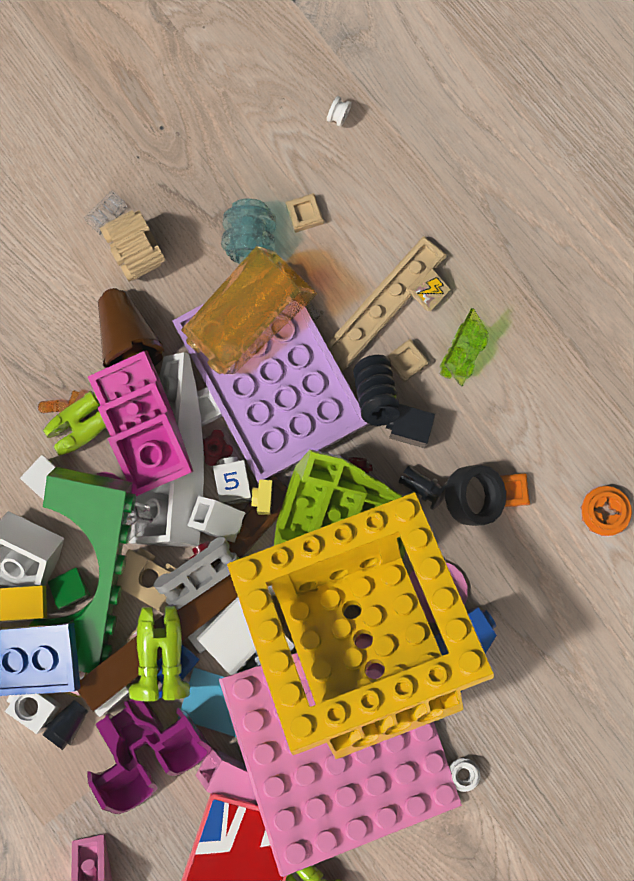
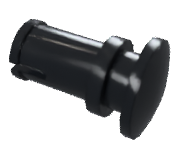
[399,466,447,510]

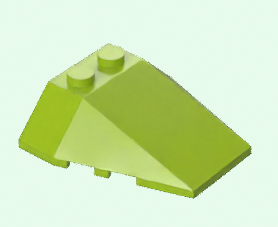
[274,449,406,560]

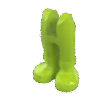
[43,391,106,456]
[129,606,190,701]

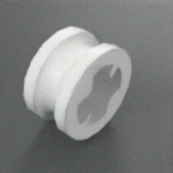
[327,96,352,127]

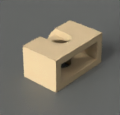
[117,547,185,614]

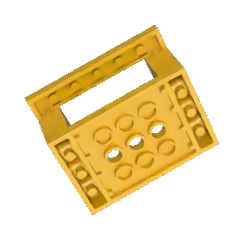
[227,492,494,759]

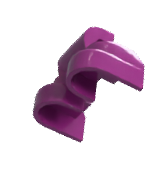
[87,699,212,814]

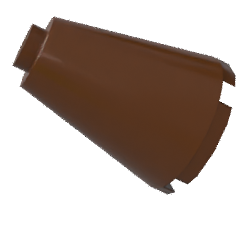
[98,288,164,368]

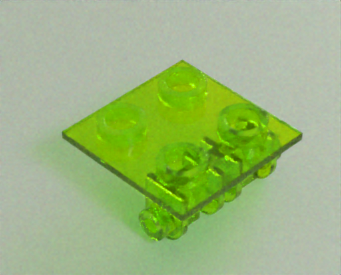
[439,308,489,386]

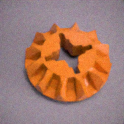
[580,486,632,536]

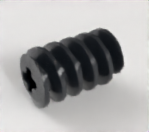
[353,355,401,426]

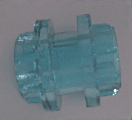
[221,198,276,265]

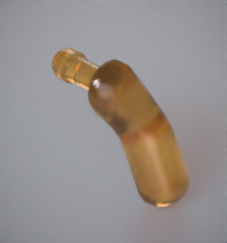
[38,390,79,413]

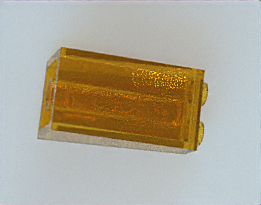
[181,246,318,375]

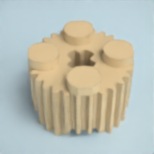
[99,210,166,282]

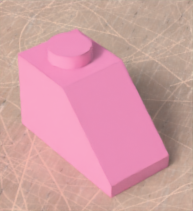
[71,834,112,881]

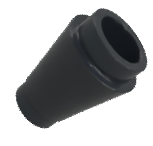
[42,700,89,750]

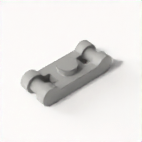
[154,537,239,610]

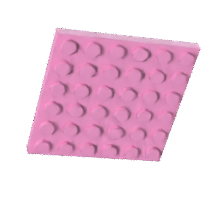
[219,634,462,877]

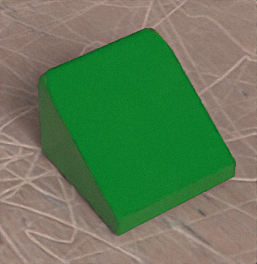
[48,567,91,610]

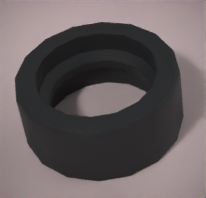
[445,465,506,526]

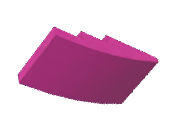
[88,350,193,496]

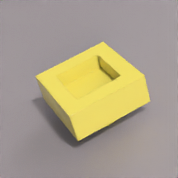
[252,480,273,515]

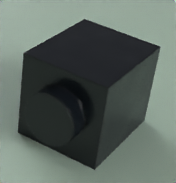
[385,404,436,448]

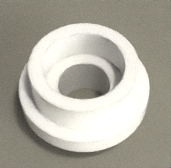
[449,758,480,792]

